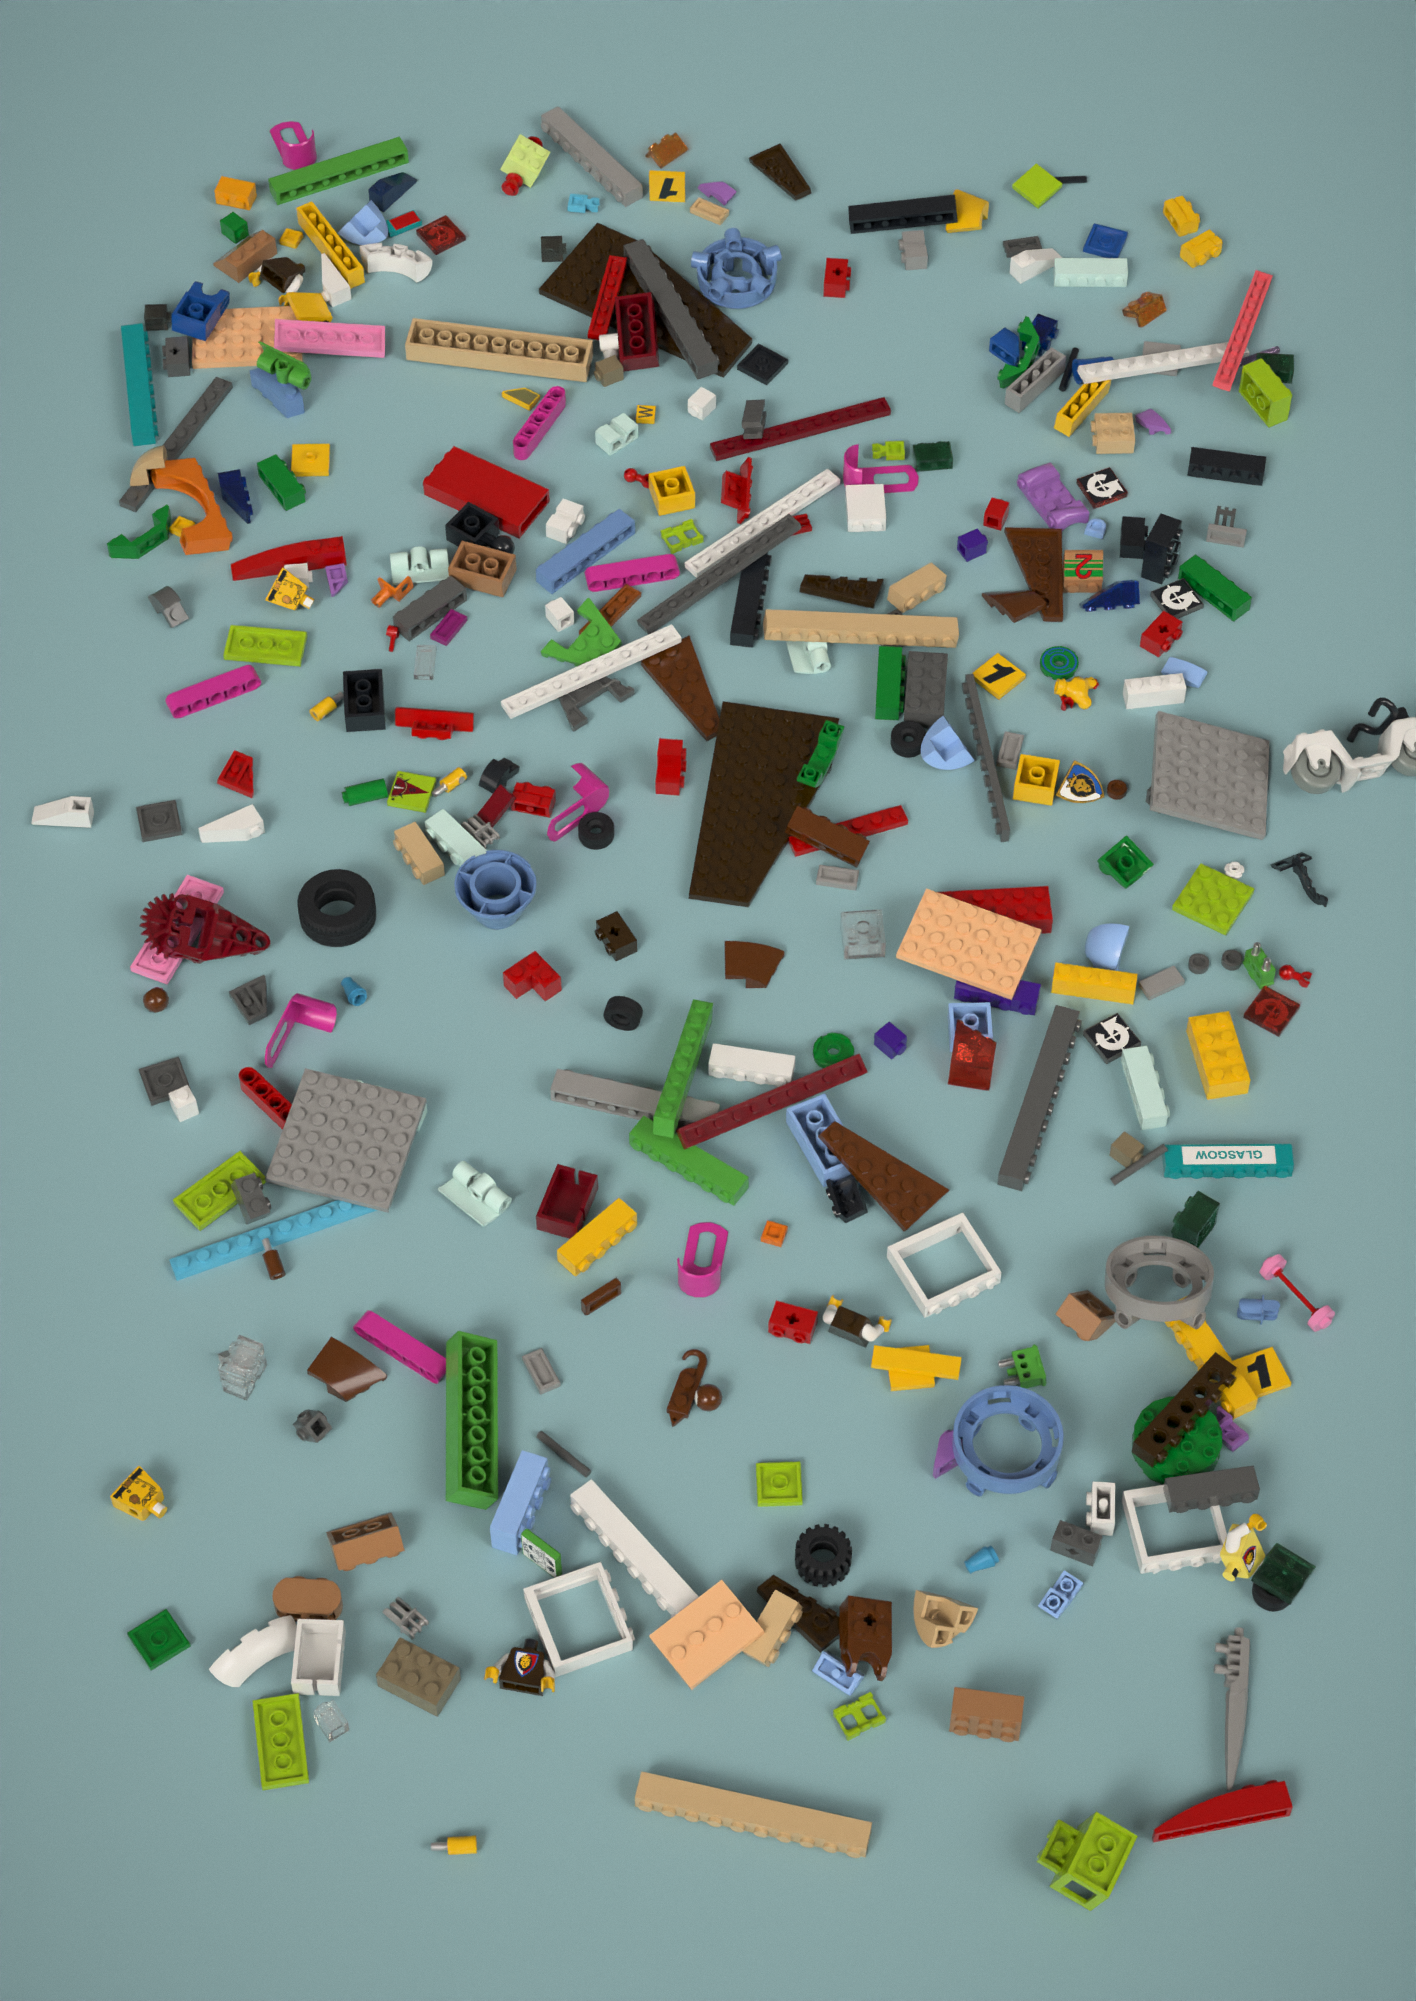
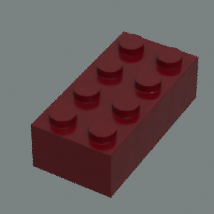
[615,292,659,372]

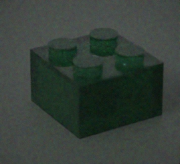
[1171,1191,1220,1248]

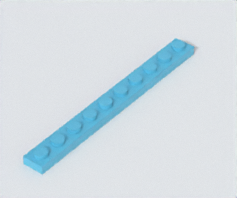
[169,1200,377,1281]

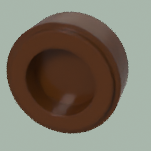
[1107,780,1127,800]

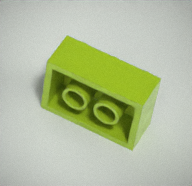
[1239,358,1292,428]

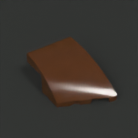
[982,590,1046,623]
[725,941,784,988]
[307,1336,387,1402]

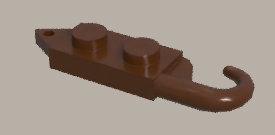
[667,1349,707,1427]

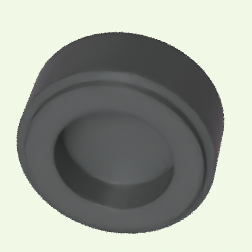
[1221,950,1242,971]
[1188,953,1209,974]

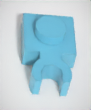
[567,194,600,213]

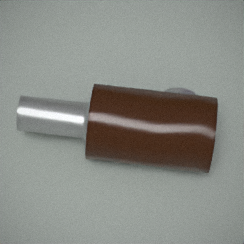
[262,1238,286,1280]

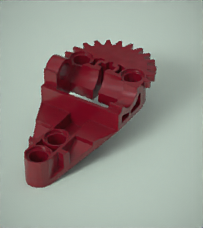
[139,893,270,964]

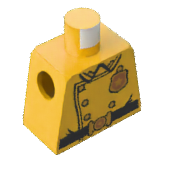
[265,568,315,611]
[110,1466,167,1521]

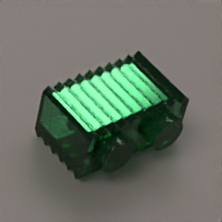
[912,441,953,472]

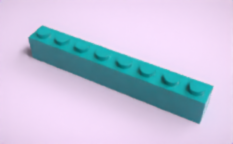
[121,323,159,446]

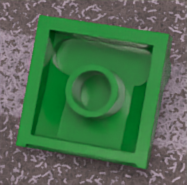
[1097,835,1154,889]

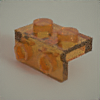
[645,132,688,169]
[1122,292,1167,328]

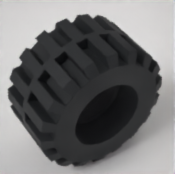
[795,1524,852,1588]

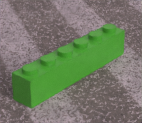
[629,1116,749,1206]

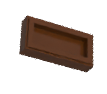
[581,1277,621,1315]

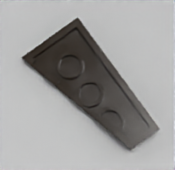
[749,143,811,201]
[799,574,884,609]
[756,1575,839,1653]

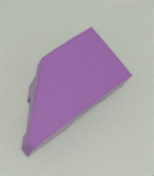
[698,181,736,206]
[1135,408,1171,435]
[325,563,348,597]
[1217,1406,1249,1452]

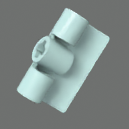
[390,546,449,585]
[786,641,831,674]
[438,1161,512,1227]

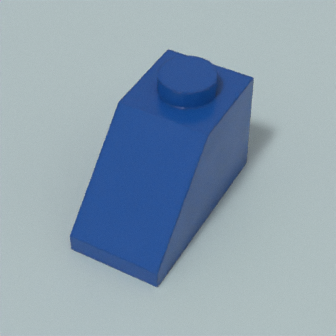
[989,327,1020,367]

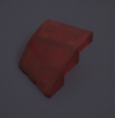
[948,1020,997,1091]

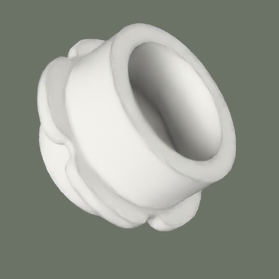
[1224,862,1244,880]

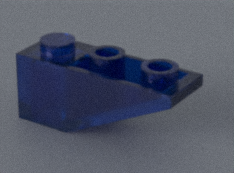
[218,469,253,524]
[1079,580,1140,612]

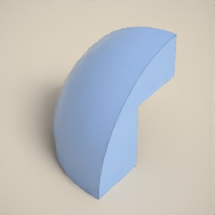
[338,200,388,245]
[921,715,975,770]
[1085,923,1129,971]

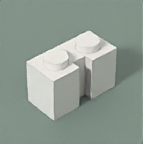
[546,498,585,544]

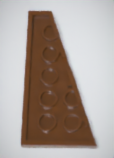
[1004,527,1063,622]
[641,636,719,742]

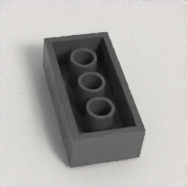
[904,651,948,729]

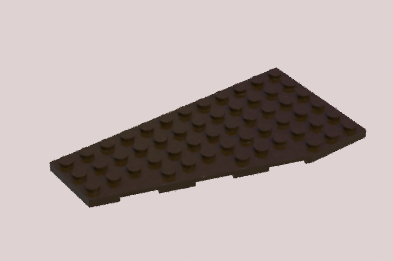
[539,223,752,378]
[688,701,839,907]

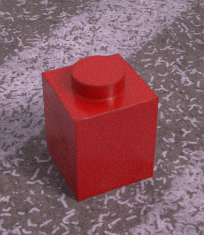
[983,497,1010,531]

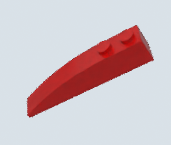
[231,536,347,581]
[1152,1780,1293,1843]

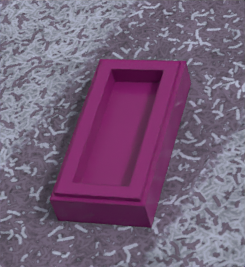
[430,609,468,646]

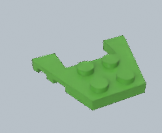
[540,598,622,666]

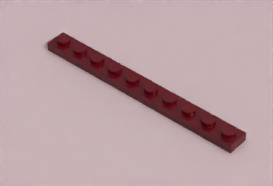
[710,397,891,461]
[676,1053,868,1150]

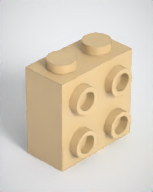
[1090,413,1135,454]

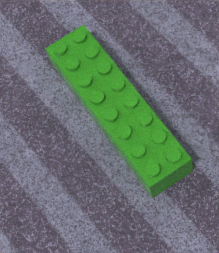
[446,1331,498,1510]

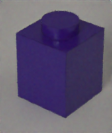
[957,528,988,562]
[874,1022,907,1060]

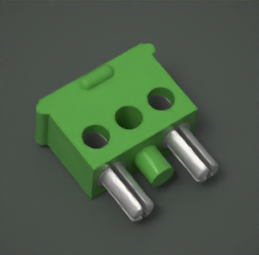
[1242,942,1276,989]
[998,1344,1046,1389]

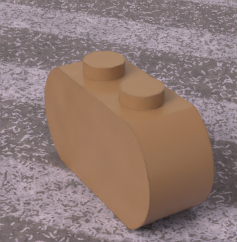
[272,1576,343,1622]

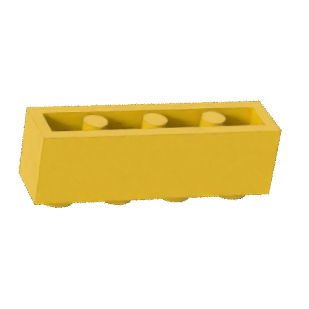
[1054,380,1111,437]
[1051,962,1138,1005]
[557,1198,637,1277]

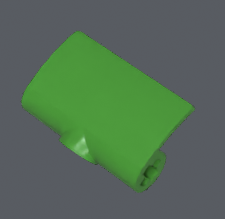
[257,341,311,390]

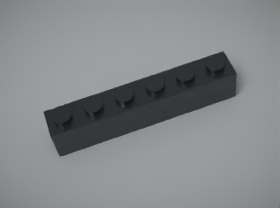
[848,194,958,234]
[730,552,772,648]

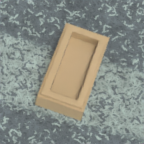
[690,197,729,225]

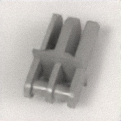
[461,814,500,849]
[382,1596,429,1640]

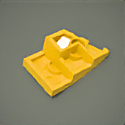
[945,189,989,233]

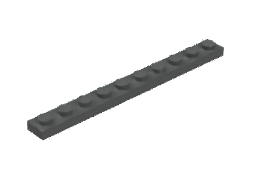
[119,377,233,512]
[637,514,801,635]
[962,674,1010,842]

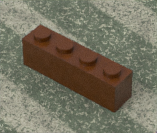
[785,806,870,867]

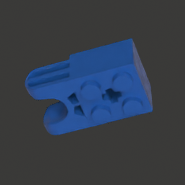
[172,281,230,341]

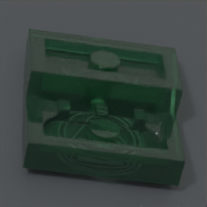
[1251,1543,1316,1605]

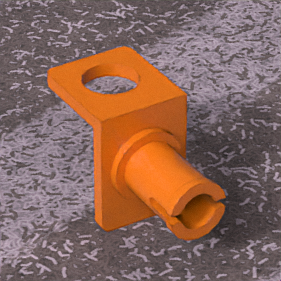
[371,576,414,608]

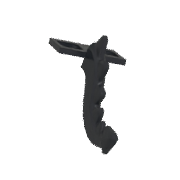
[1270,852,1328,907]

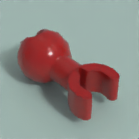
[624,468,649,489]
[1279,964,1312,988]

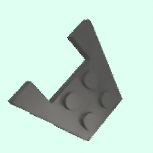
[558,663,634,732]

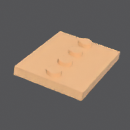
[649,1580,764,1690]

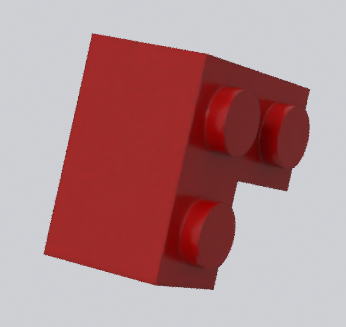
[655,738,687,796]
[503,951,562,1001]

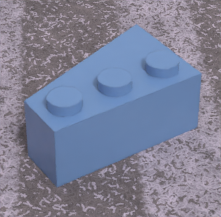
[249,368,305,418]

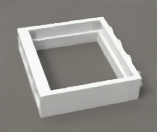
[887,1213,1002,1318]
[1122,1485,1227,1574]
[523,1562,635,1677]

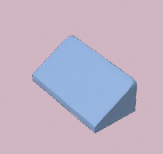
[812,1651,865,1696]

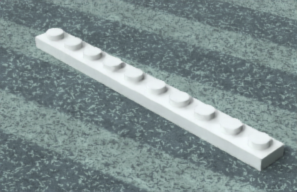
[1077,342,1250,384]
[685,469,840,578]
[501,624,682,719]

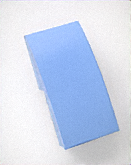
[1161,657,1207,688]
[1038,1570,1084,1619]

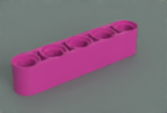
[513,386,566,460]
[584,554,680,592]
[165,665,261,718]
[353,1310,446,1384]

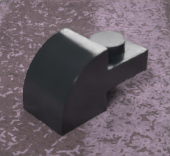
[478,758,520,794]

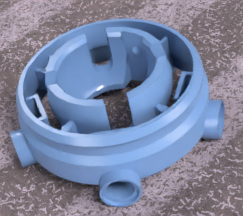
[691,228,782,309]

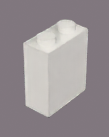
[845,484,886,532]

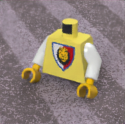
[1220,1514,1272,1581]

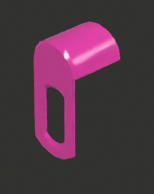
[270,121,317,170]
[843,444,919,493]
[547,763,609,842]
[265,993,337,1068]
[677,1222,728,1297]

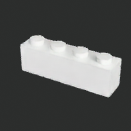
[708,1043,795,1087]

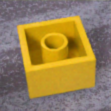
[649,466,695,516]
[1013,754,1060,806]

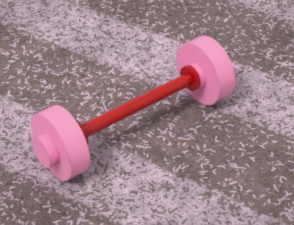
[1259,1254,1335,1332]

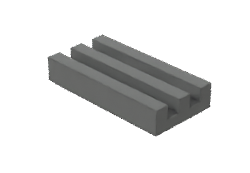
[1003,236,1042,258]
[1214,506,1236,527]

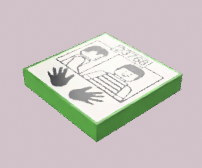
[521,1529,562,1578]

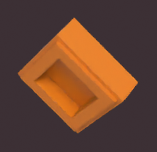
[761,1220,788,1247]

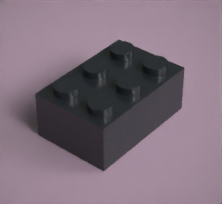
[1141,513,1183,585]
[343,669,386,732]

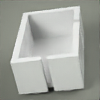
[291,1619,346,1696]

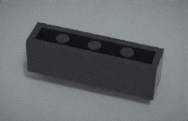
[1187,447,1266,486]

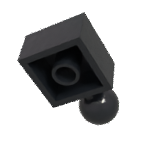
[445,502,515,554]

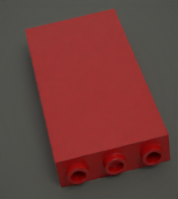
[423,446,550,539]

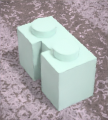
[595,413,638,456]

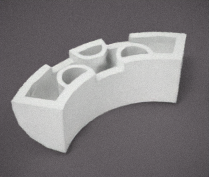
[360,243,432,283]
[209,1615,297,1687]

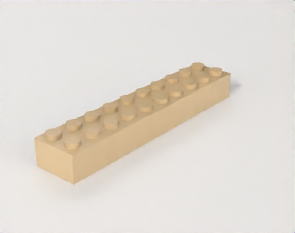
[405,318,593,382]

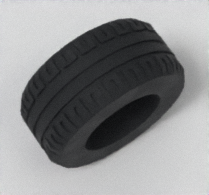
[297,869,376,947]

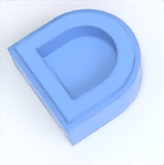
[1084,519,1106,539]

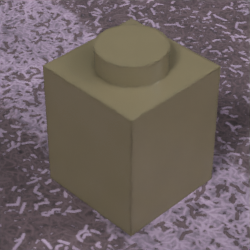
[594,355,624,387]
[1109,1131,1144,1168]

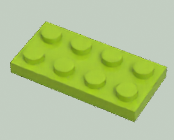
[223,625,307,667]
[173,1151,266,1231]
[252,1693,309,1790]

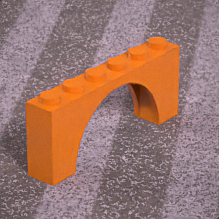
[150,458,233,555]

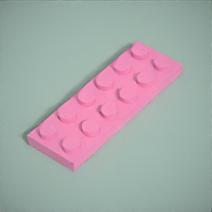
[274,319,385,358]
[130,875,224,985]

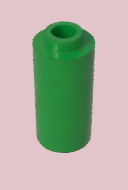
[342,778,388,806]

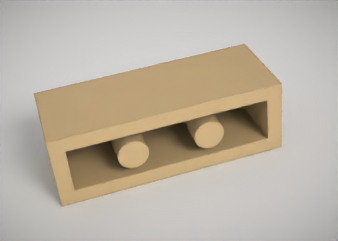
[887,562,947,613]
[393,822,445,885]
[742,1590,803,1668]

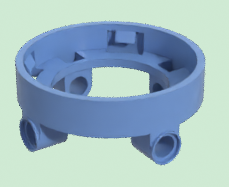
[952,1385,1064,1497]

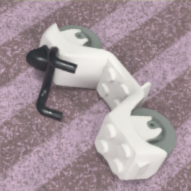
[1283,697,1416,794]

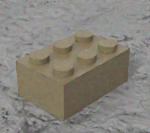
[376,1637,461,1717]

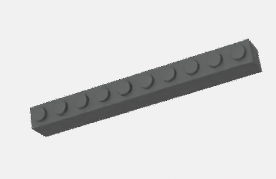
[623,239,719,380]
[997,1005,1082,1191]

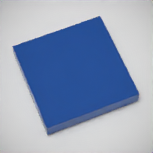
[1083,223,1128,258]

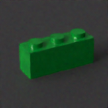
[257,454,306,511]

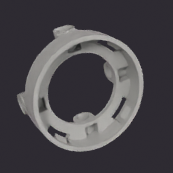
[1105,1236,1214,1329]

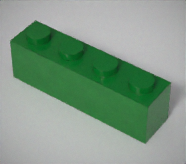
[1178,554,1252,622]
[875,646,906,721]

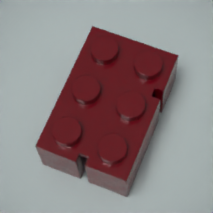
[536,1164,598,1239]

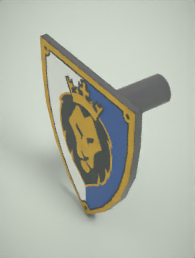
[1055,760,1104,803]

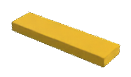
[871,1345,962,1380]

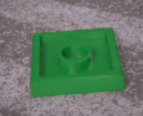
[127,1609,191,1671]

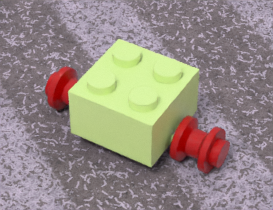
[500,134,550,196]

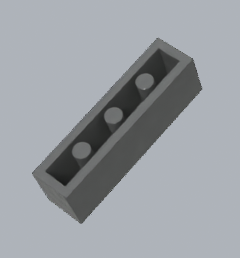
[393,575,467,642]
[1163,1465,1260,1513]

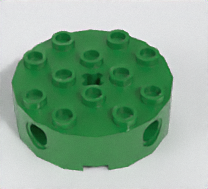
[1132,1396,1222,1485]

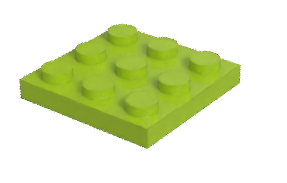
[1172,863,1255,936]

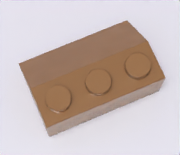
[213,230,277,283]
[326,1513,405,1571]

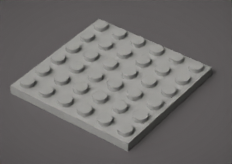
[1150,711,1270,840]
[265,1068,427,1213]

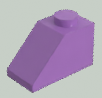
[933,1430,964,1479]

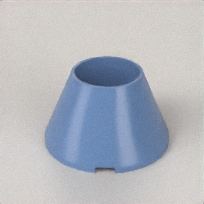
[454,850,537,930]

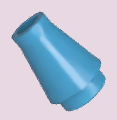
[341,977,367,1006]
[964,1545,999,1574]

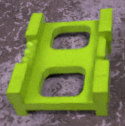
[660,519,704,554]
[833,1692,886,1741]

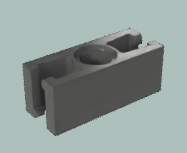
[742,399,767,439]

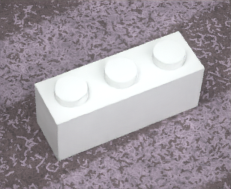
[1123,673,1186,709]

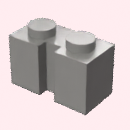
[898,230,928,270]

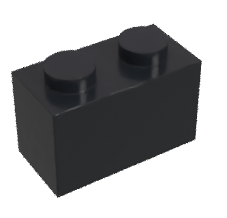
[1119,516,1148,559]

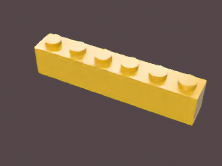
[296,201,365,289]
[1165,1296,1258,1420]

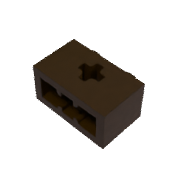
[594,911,637,961]

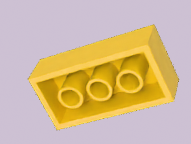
[1186,1011,1250,1100]

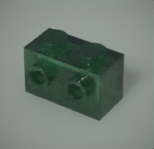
[1255,353,1294,384]

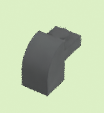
[148,586,189,628]

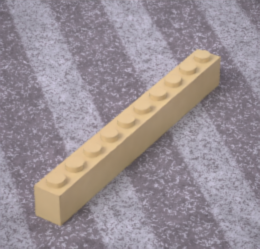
[763,609,959,648]
[635,1771,872,1858]

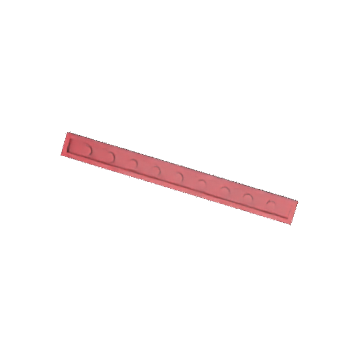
[1212,270,1273,392]

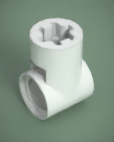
[599,333,620,360]

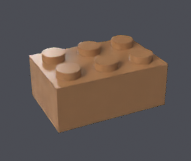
[448,541,517,597]
[949,1687,1024,1742]

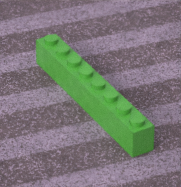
[268,136,409,205]
[653,999,713,1138]

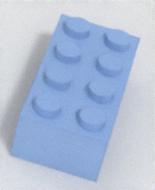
[786,1093,851,1188]
[490,1450,551,1555]

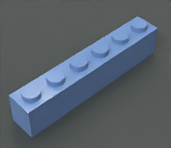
[536,509,635,594]

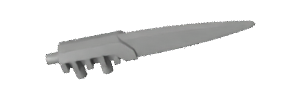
[1214,1627,1250,1791]

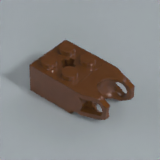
[839,1595,892,1681]

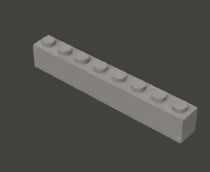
[541,106,643,207]
[550,1069,720,1129]

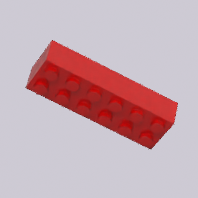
[938,886,1053,934]

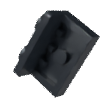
[826,1174,868,1223]

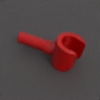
[386,625,399,652]
[1059,695,1074,711]

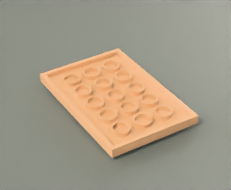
[192,306,303,369]
[896,888,1041,1000]

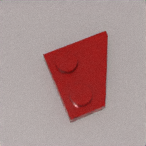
[217,750,254,798]

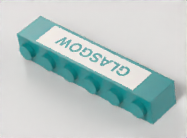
[1162,1144,1294,1179]

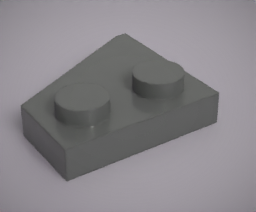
[229,975,267,1025]

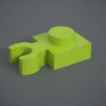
[872,441,905,460]

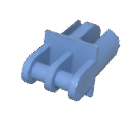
[1237,1295,1280,1325]

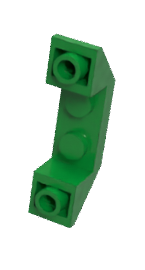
[997,316,1041,389]
[107,504,171,559]
[797,720,845,788]

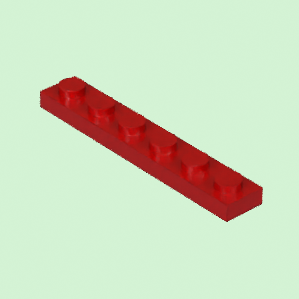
[588,255,627,340]
[788,805,908,857]

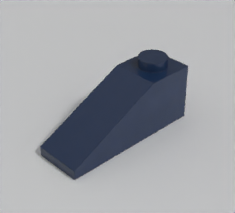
[368,172,417,212]

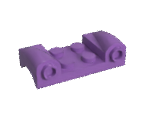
[1017,462,1089,531]

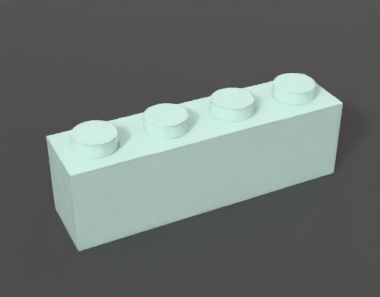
[1053,258,1128,287]
[425,809,487,867]
[1121,1046,1170,1130]

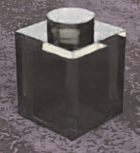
[541,236,567,262]
[144,304,172,331]

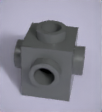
[293,1409,332,1443]

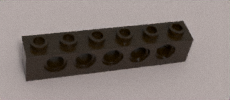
[1132,1352,1237,1468]

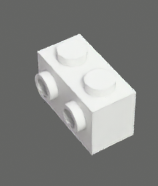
[1086,1482,1115,1536]

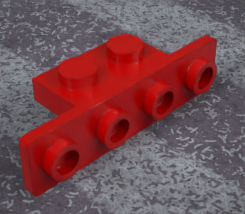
[721,457,753,524]
[395,707,474,740]

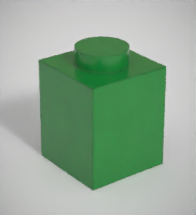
[220,212,249,244]

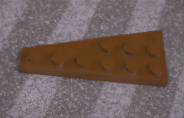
[818,1121,949,1232]

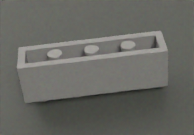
[1005,347,1066,413]

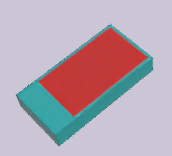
[386,210,422,238]

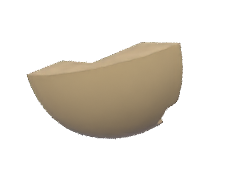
[130,445,167,486]
[913,1590,978,1648]

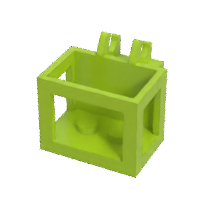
[1036,1811,1138,1911]

